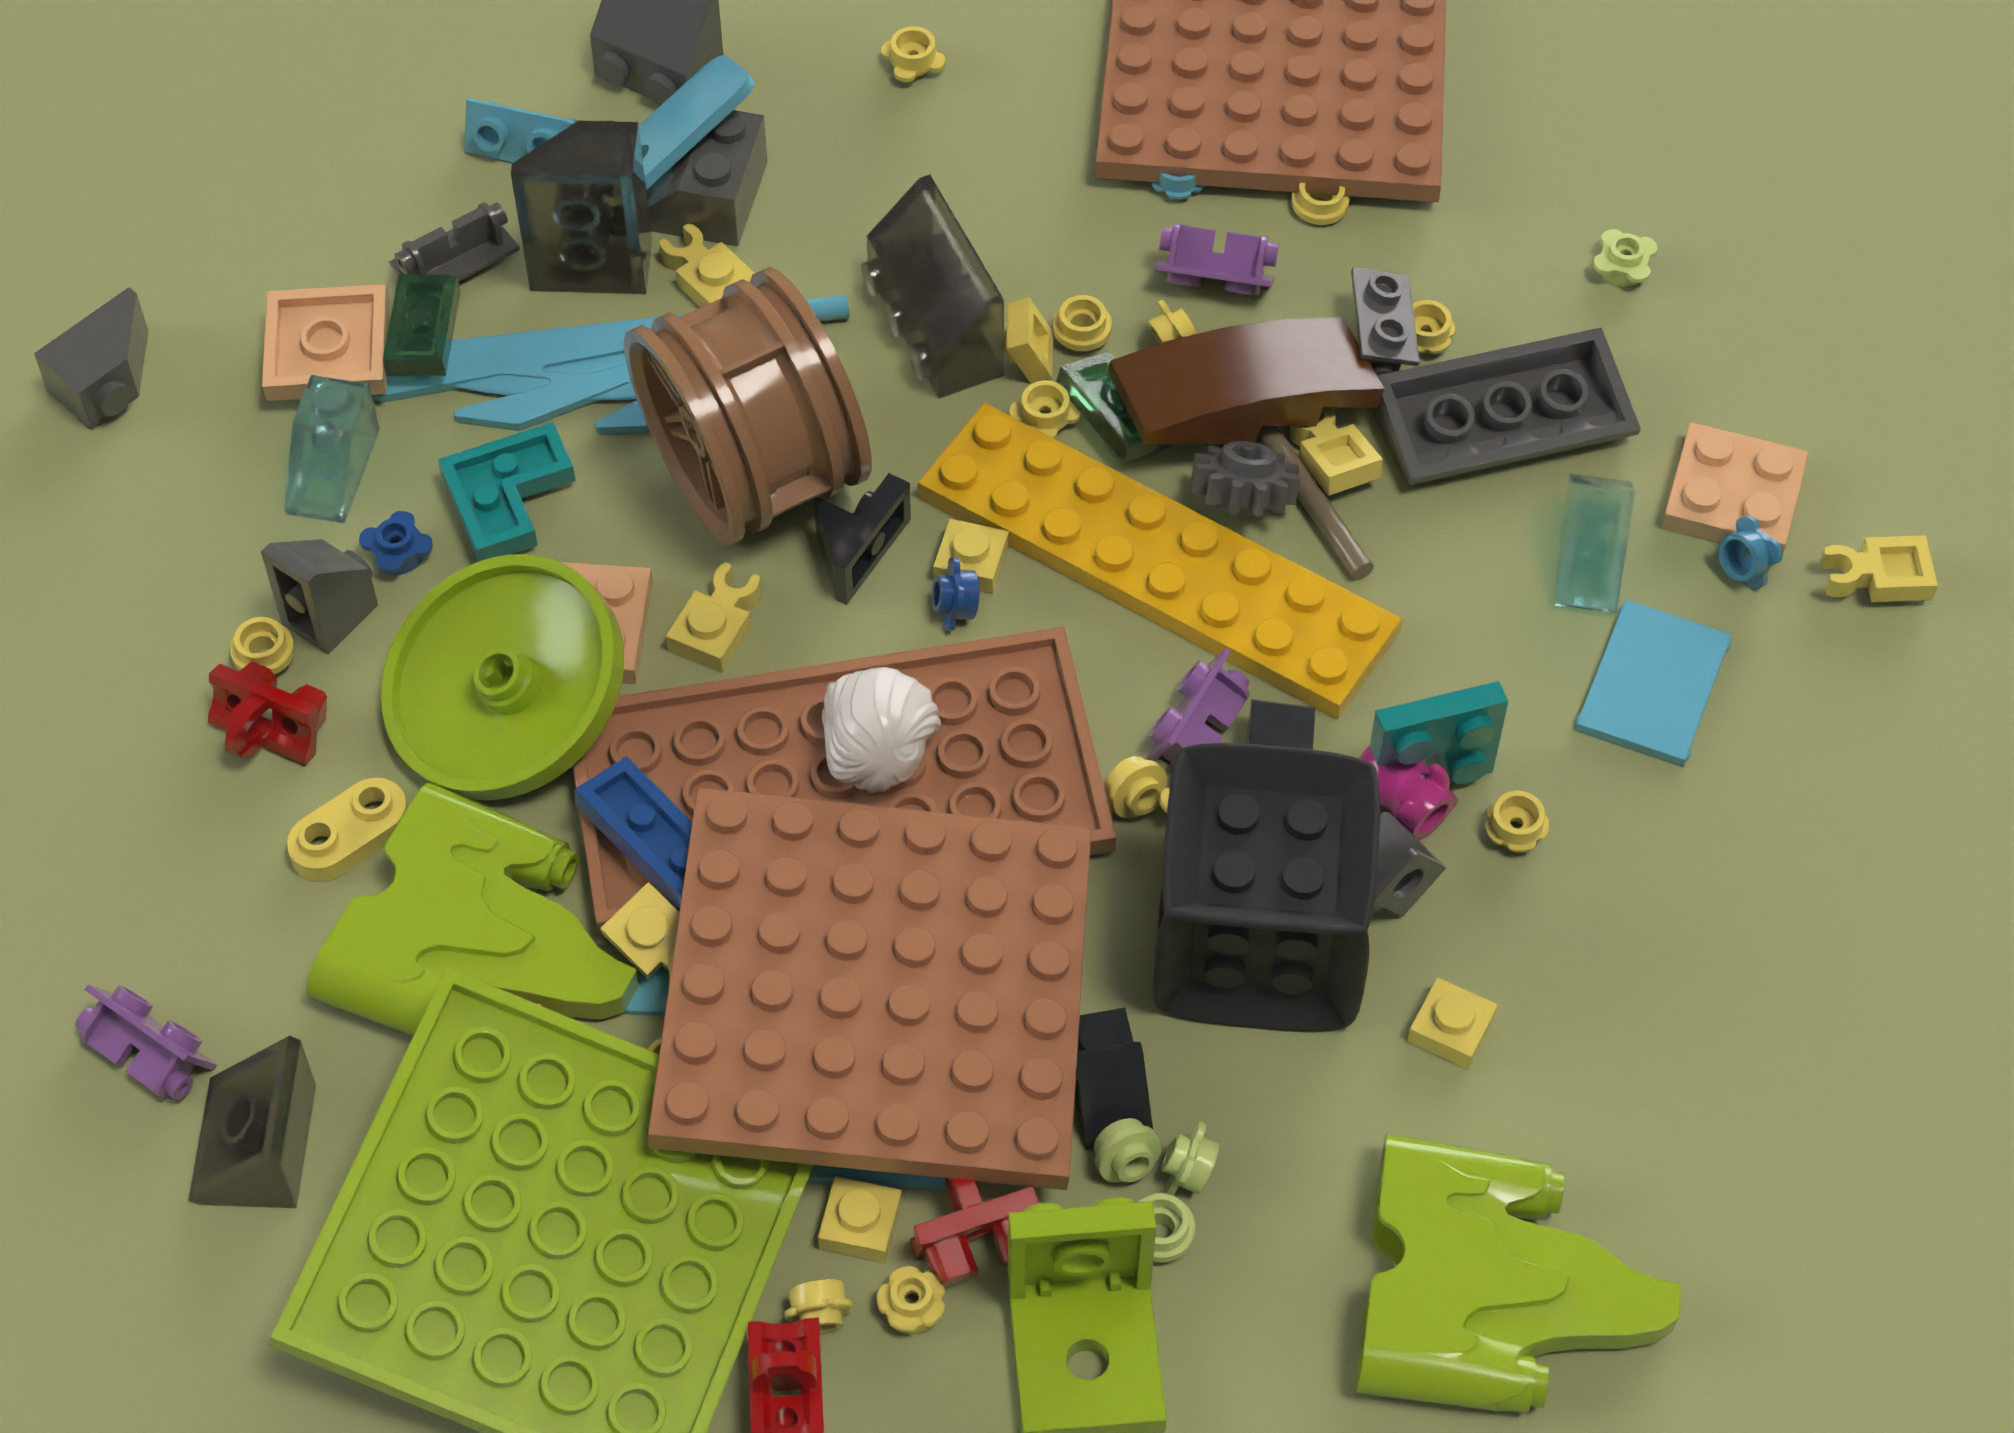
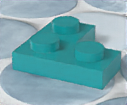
[438,422,576,562]
[1370,681,1508,784]

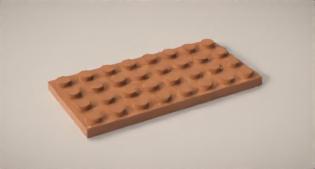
[573,627,1116,936]

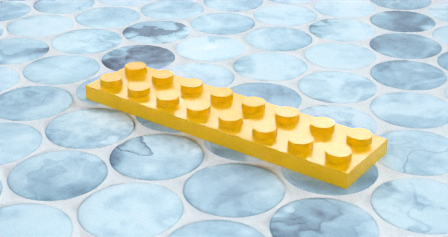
[918,403,1402,720]

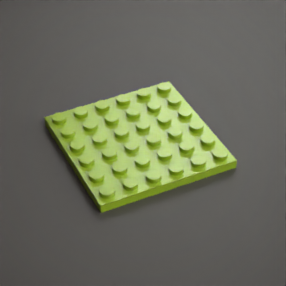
[269,967,814,1433]

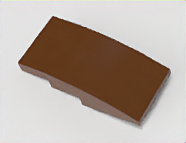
[1107,317,1385,445]

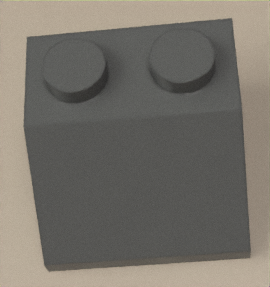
[590,0,723,105]
[626,110,768,246]

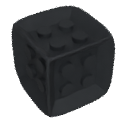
[1153,743,1380,1031]

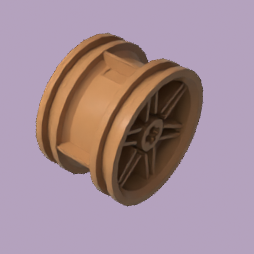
[623,267,872,546]

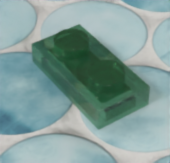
[383,275,461,376]
[1056,352,1171,463]

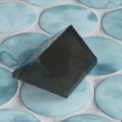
[188,1035,316,1208]

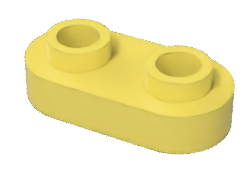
[287,778,408,882]

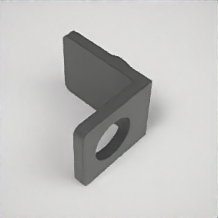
[1374,812,1447,916]

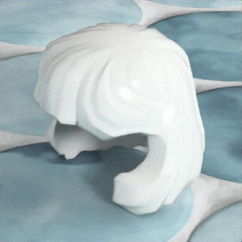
[822,667,941,793]

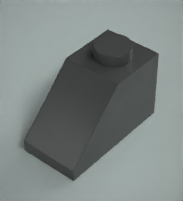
[34,287,148,430]
[261,539,378,655]

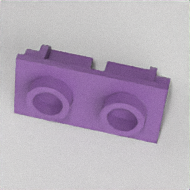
[1155,223,1279,295]
[1145,648,1249,771]
[75,984,217,1100]

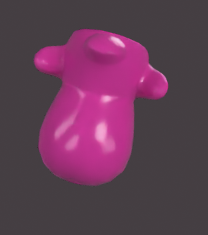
[1359,745,1459,839]

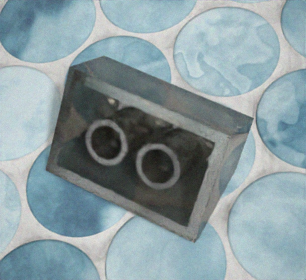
[511,120,652,294]
[861,174,1004,399]

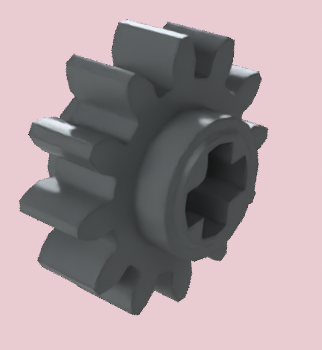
[1191,441,1301,518]

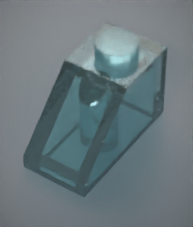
[284,375,380,524]
[1554,473,1635,613]

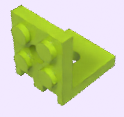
[1008,1197,1167,1433]

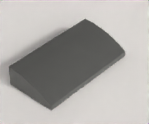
[1372,327,1641,485]

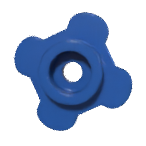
[359,511,433,575]
[932,557,980,631]

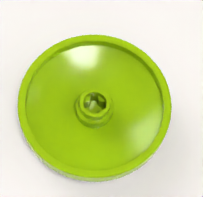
[381,554,624,800]

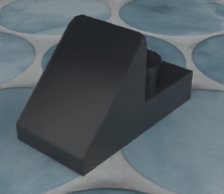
[814,473,911,605]
[1075,1007,1153,1150]

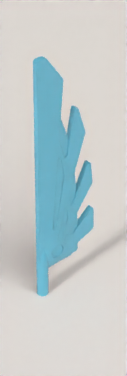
[362,295,850,434]

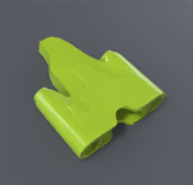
[306,783,638,1037]
[1355,1133,1682,1413]

